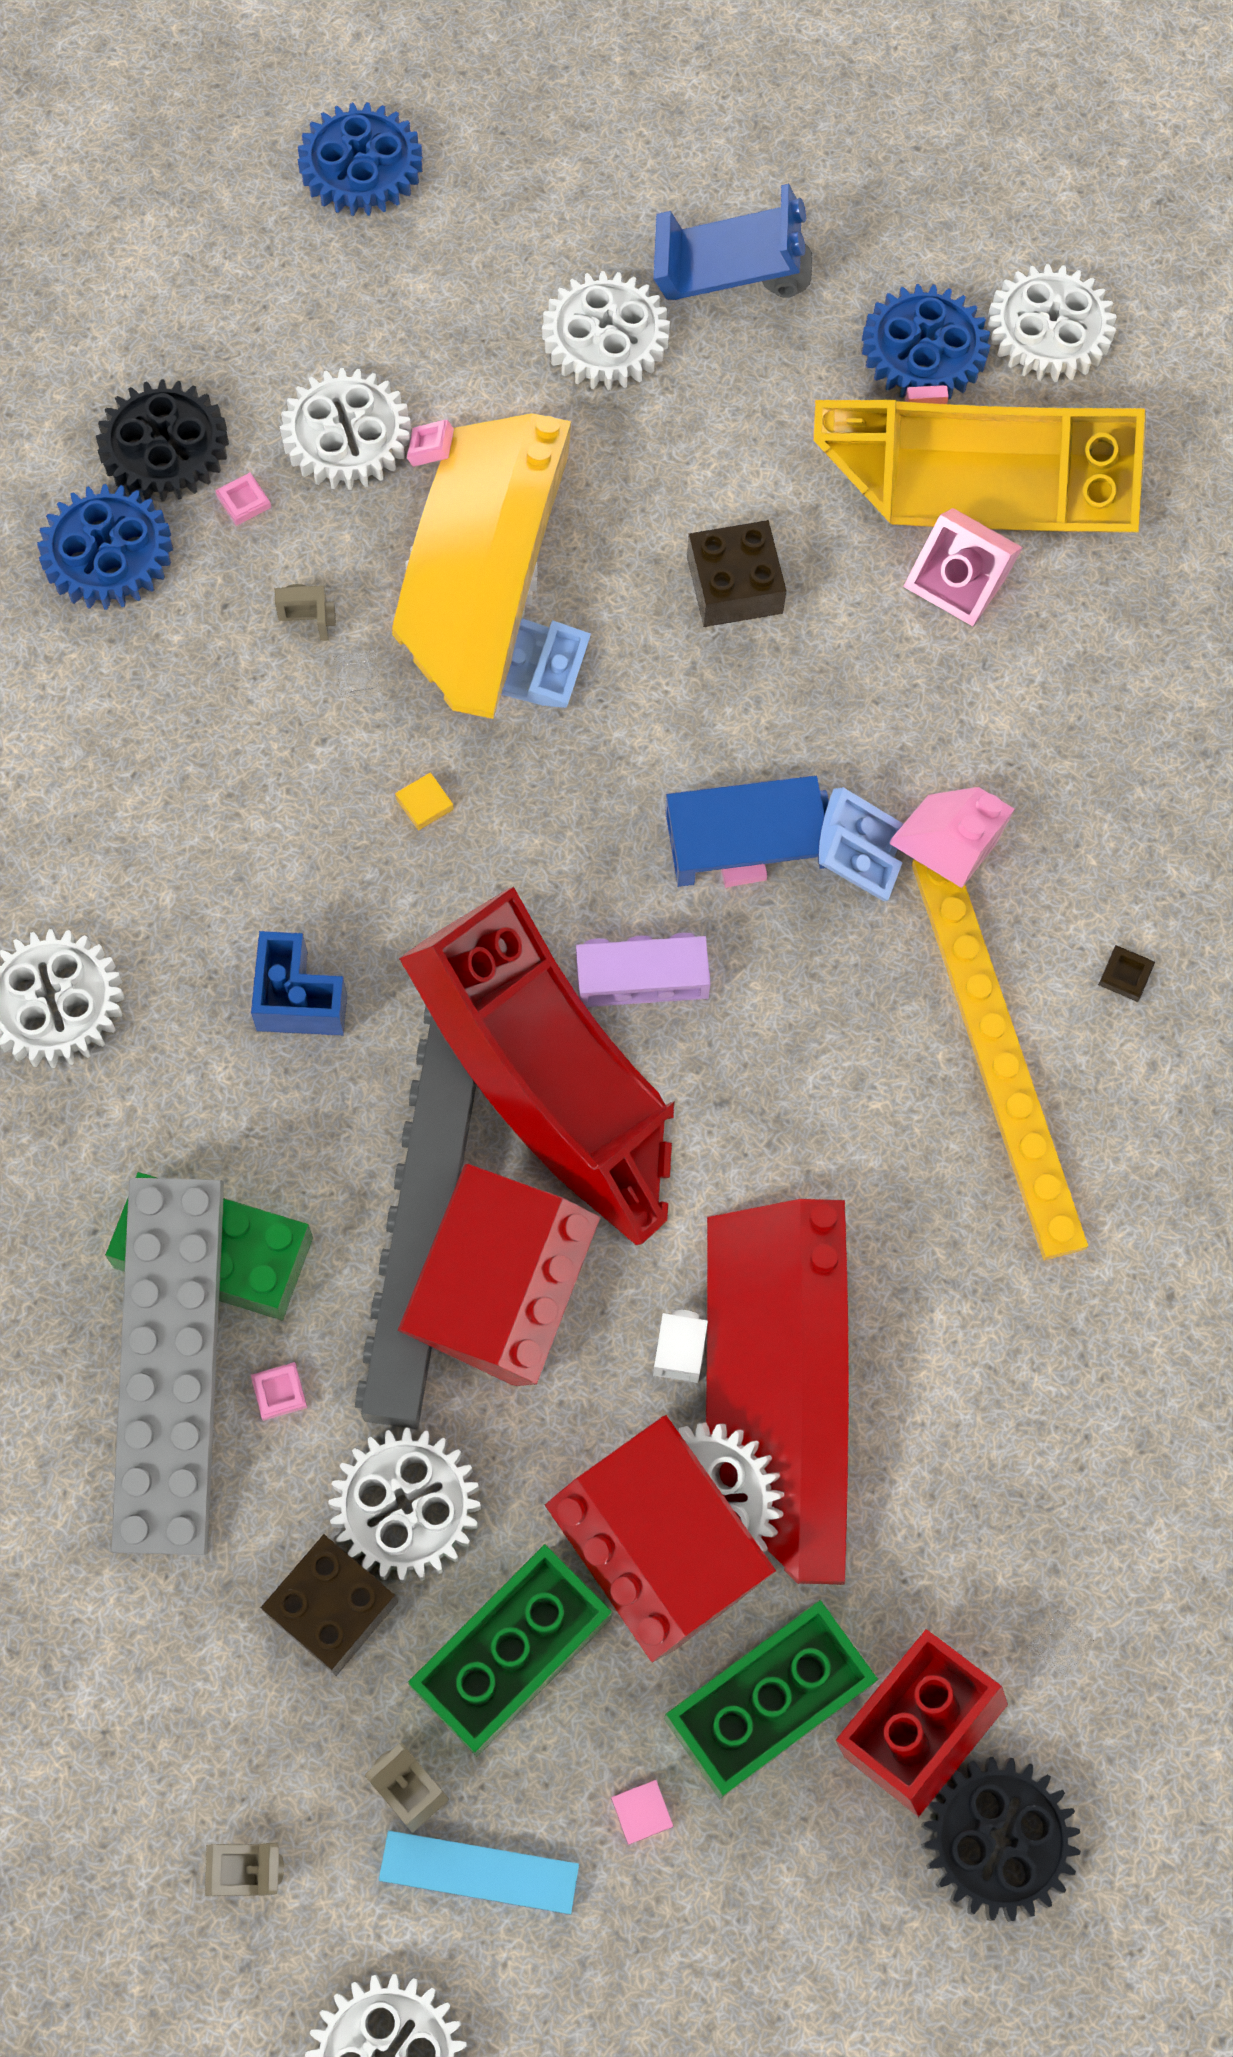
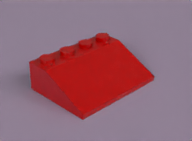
[397,1164,601,1386]
[544,1415,776,1663]

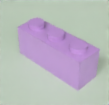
[576,933,711,1007]

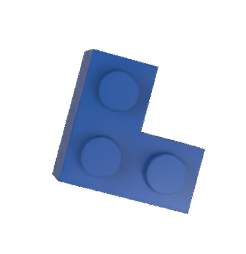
[251,931,347,1036]

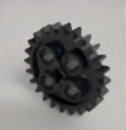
[96,379,229,502]
[921,1757,1081,1922]

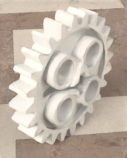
[987,264,1116,382]
[542,271,670,390]
[280,368,411,490]
[0,929,125,1068]
[679,1423,784,1552]
[328,1428,481,1583]
[305,1974,467,2057]

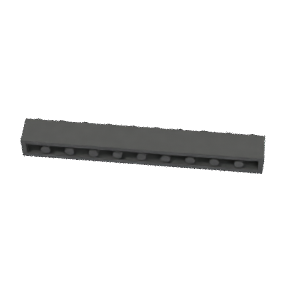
[355,1005,477,1430]

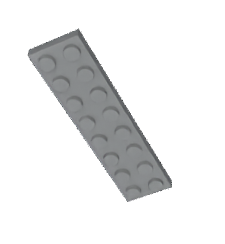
[111,1178,224,1555]

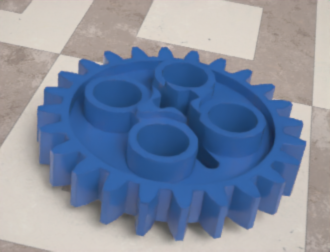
[298,102,423,216]
[862,284,990,400]
[37,484,173,610]

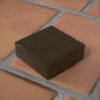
[1098,945,1155,1002]

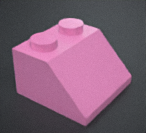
[903,508,1023,626]
[889,787,1015,888]

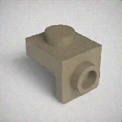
[274,584,336,641]
[365,1743,450,1833]
[205,1843,284,1896]

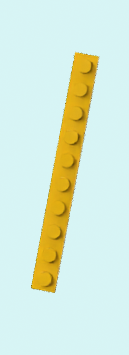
[911,859,1088,1261]

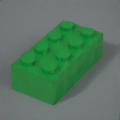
[105,1172,313,1321]
[407,1544,612,1757]
[664,1600,878,1800]

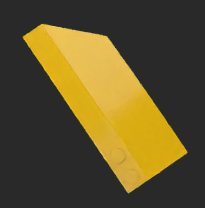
[813,400,1146,533]
[392,413,571,719]

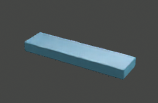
[379,1830,579,1915]

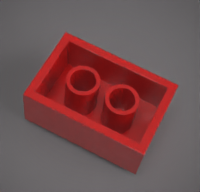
[835,1629,1008,1818]

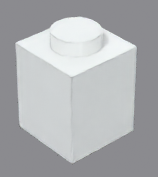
[653,1310,708,1383]

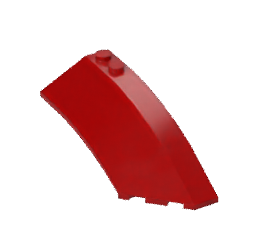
[399,886,675,1246]
[706,1199,849,1585]

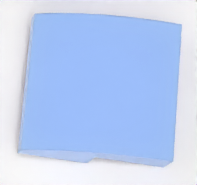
[501,618,591,708]
[819,787,903,901]

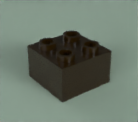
[687,520,787,627]
[260,1534,398,1676]

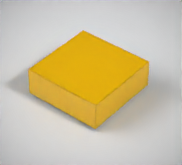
[395,772,454,831]

